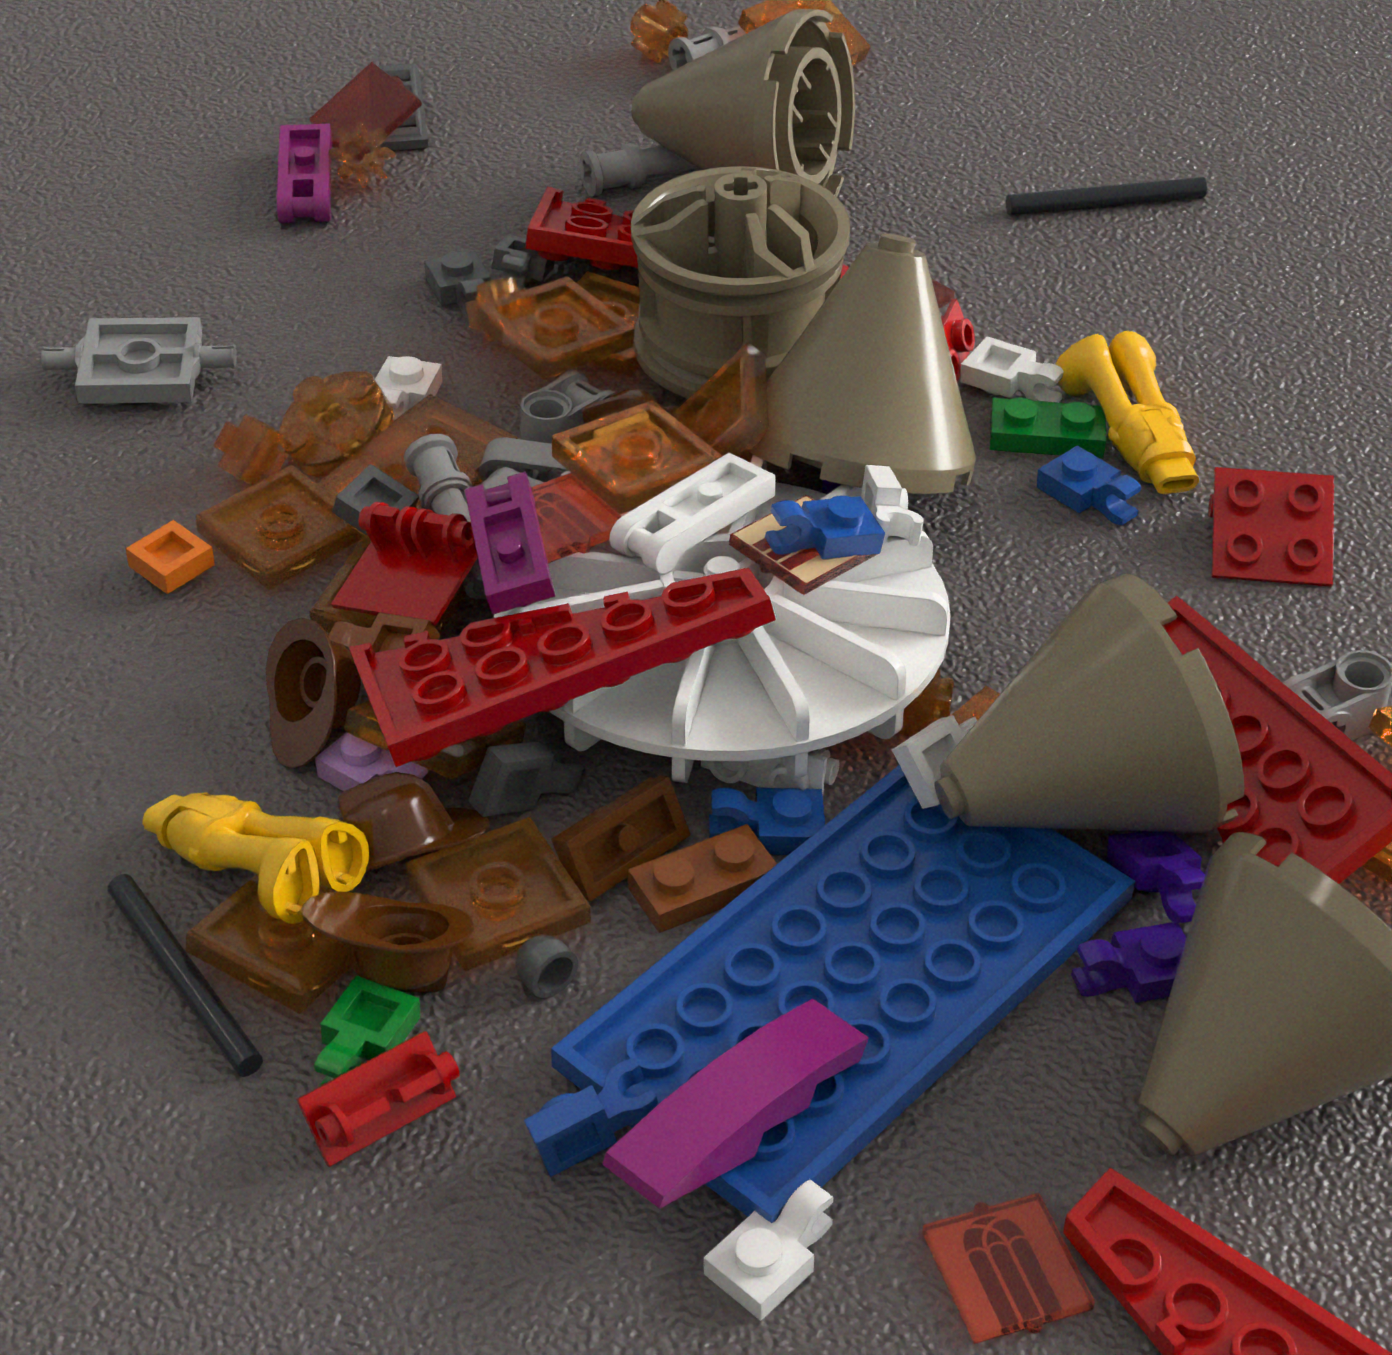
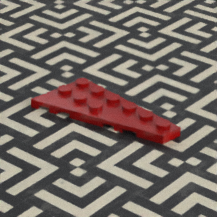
[525,186,849,278]
[349,568,776,767]
[1162,595,1392,884]
[1063,1167,1392,1355]

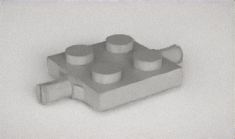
[41,317,237,405]

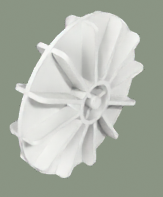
[494,455,950,783]

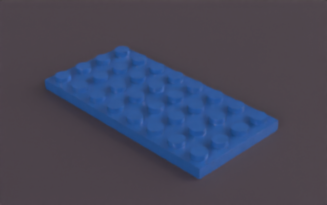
[551,765,1135,1223]

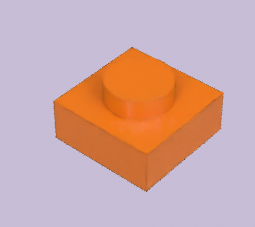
[125,520,215,594]

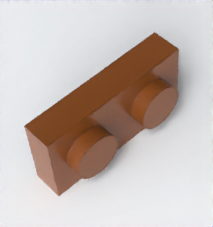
[628,824,777,933]

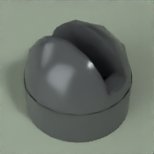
[516,935,578,998]

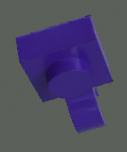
[1106,831,1205,923]
[1071,922,1186,1003]

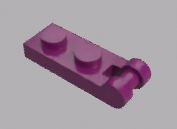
[277,124,332,223]
[465,472,555,615]

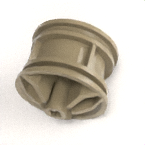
[631,166,850,406]

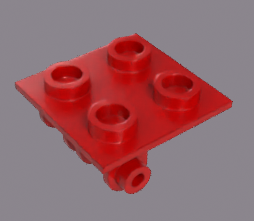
[1208,467,1334,587]
[331,502,478,626]

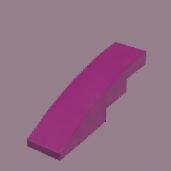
[602,998,869,1209]

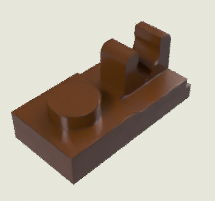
[551,775,691,902]

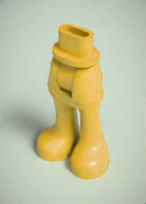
[1055,331,1199,494]
[142,792,369,924]

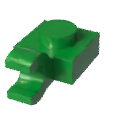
[314,976,420,1087]

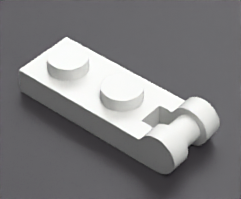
[609,453,775,574]

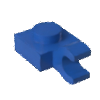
[1036,446,1141,525]
[765,496,885,559]
[708,787,825,855]
[524,1058,659,1177]

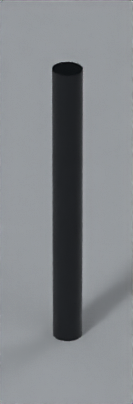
[1006,177,1207,215]
[107,874,263,1077]

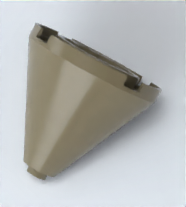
[631,9,855,197]
[739,233,976,494]
[934,573,1244,833]
[1138,832,1392,1156]

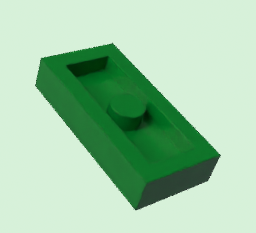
[989,398,1106,459]

